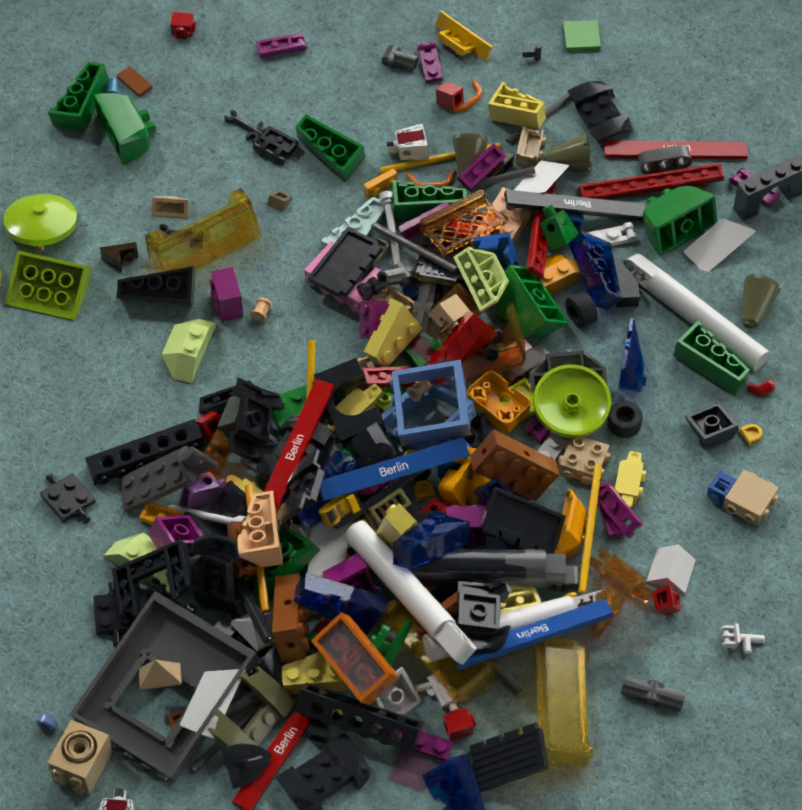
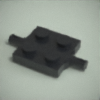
[40,473,96,524]
[93,582,136,647]

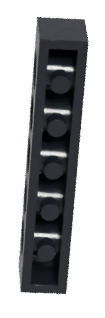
[85,419,204,485]
[295,682,424,752]

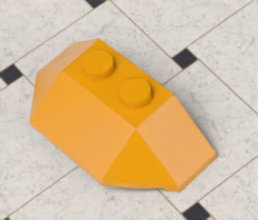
[526,252,590,295]
[553,489,587,559]

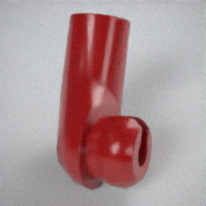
[747,380,775,397]

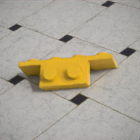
[435,11,493,61]

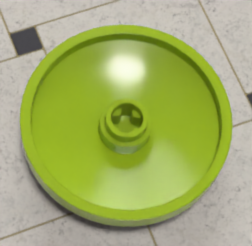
[3,194,77,246]
[533,365,611,438]

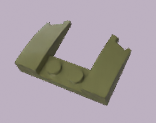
[208,667,296,747]

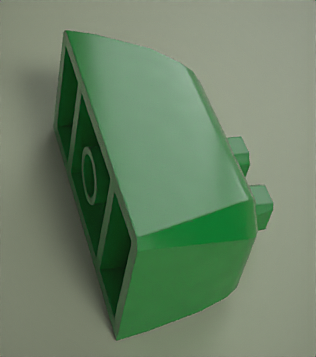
[94,93,156,165]
[642,186,718,255]
[494,265,568,339]

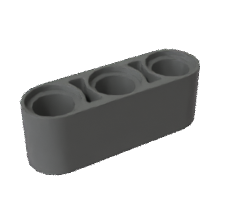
[638,145,692,174]
[500,343,552,385]

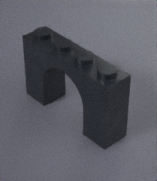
[733,155,802,221]
[312,358,386,448]

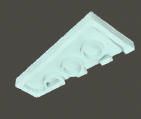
[321,197,385,247]

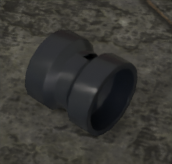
[357,277,382,301]

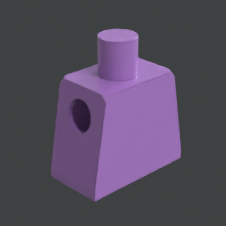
[180,472,227,510]

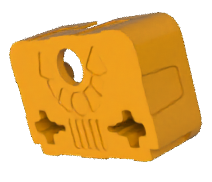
[467,371,530,433]
[438,447,491,507]

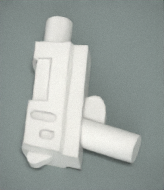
[414,672,458,711]

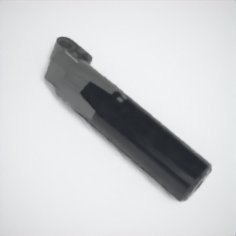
[405,548,581,591]

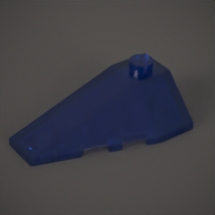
[618,318,647,392]
[422,754,485,810]

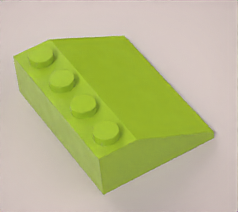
[4,250,93,320]

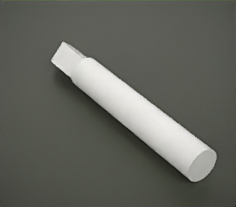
[622,254,770,372]
[345,521,477,665]
[423,590,611,662]

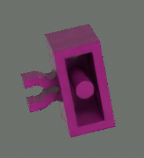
[359,300,389,340]

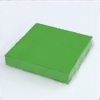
[563,20,601,51]

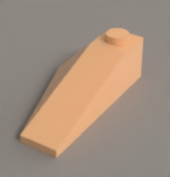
[237,491,283,567]

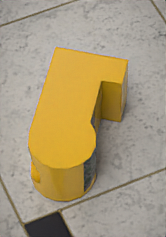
[319,493,361,527]

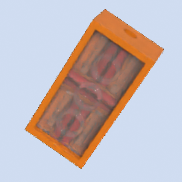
[311,613,400,706]

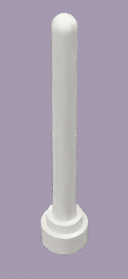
[379,191,401,265]
[168,505,247,525]

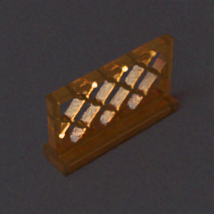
[420,189,506,255]

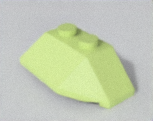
[453,247,509,313]
[161,319,217,384]
[104,533,171,594]

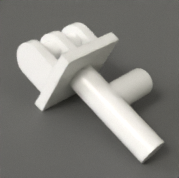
[720,624,765,655]

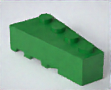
[48,62,109,131]
[295,114,366,182]
[392,180,468,221]
[673,320,750,395]
[271,385,346,439]
[244,529,320,608]

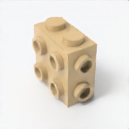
[557,437,611,485]
[723,470,779,526]

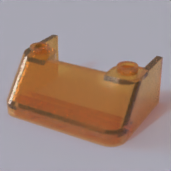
[438,303,527,383]

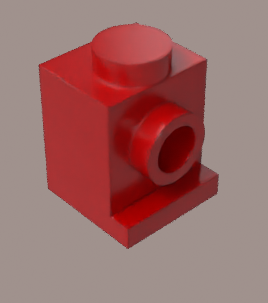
[652,585,681,615]

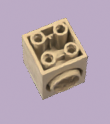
[48,720,113,794]

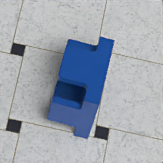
[473,233,520,271]

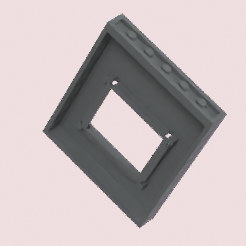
[70,591,259,782]

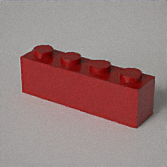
[425,311,498,385]

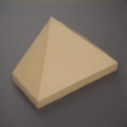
[151,196,189,218]
[139,660,182,690]

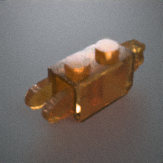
[590,549,652,603]

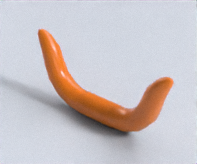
[442,79,482,112]
[405,170,456,188]

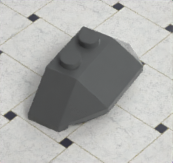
[529,350,608,393]

